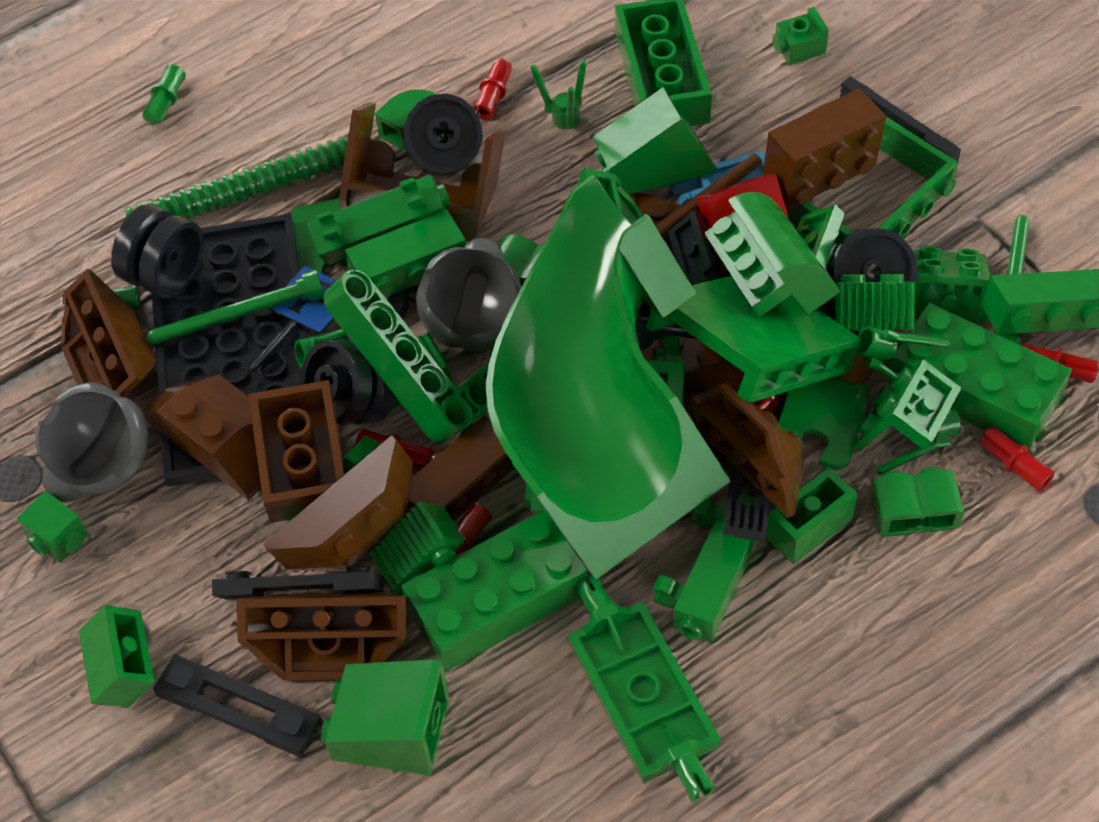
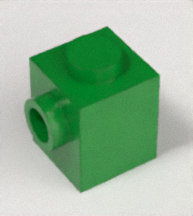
[16,491,89,563]

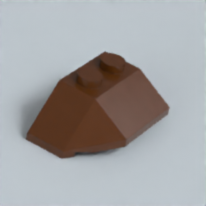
[61,269,156,397]
[142,374,261,501]
[688,382,803,518]
[263,435,413,572]
[237,592,407,681]

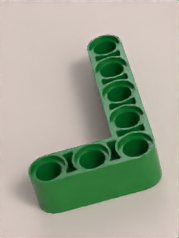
[323,269,489,443]

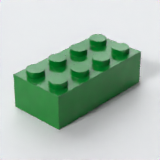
[615,0,712,126]
[888,303,1072,451]
[401,510,588,672]

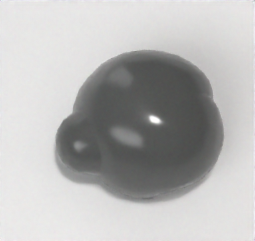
[416,238,521,352]
[36,382,149,502]

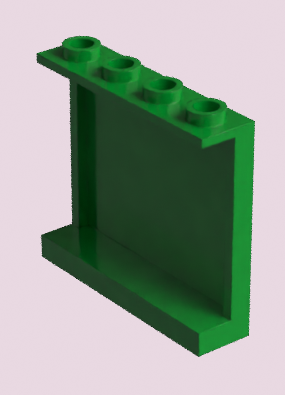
[646,276,862,403]

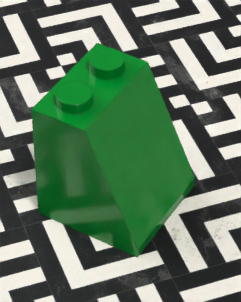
[593,88,718,194]
[321,660,449,776]

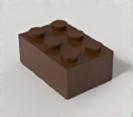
[763,88,886,210]
[248,380,346,523]

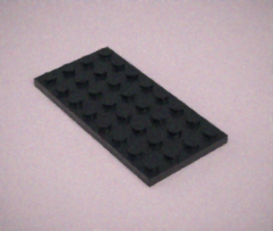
[152,213,308,487]

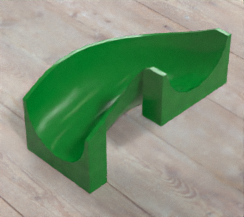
[486,175,730,579]

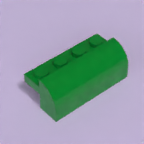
[705,192,841,317]

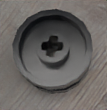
[403,93,483,177]
[111,204,204,299]
[826,229,917,283]
[300,339,397,426]

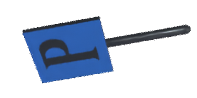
[250,266,336,372]

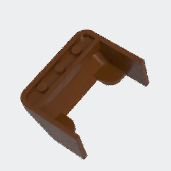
[339,102,506,242]

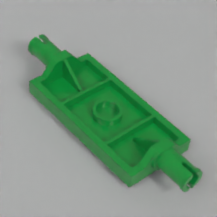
[568,575,721,802]

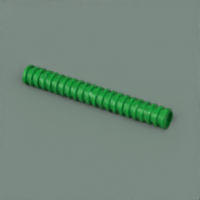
[124,134,349,220]

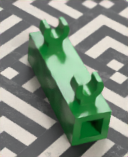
[307,174,451,266]
[653,493,758,643]

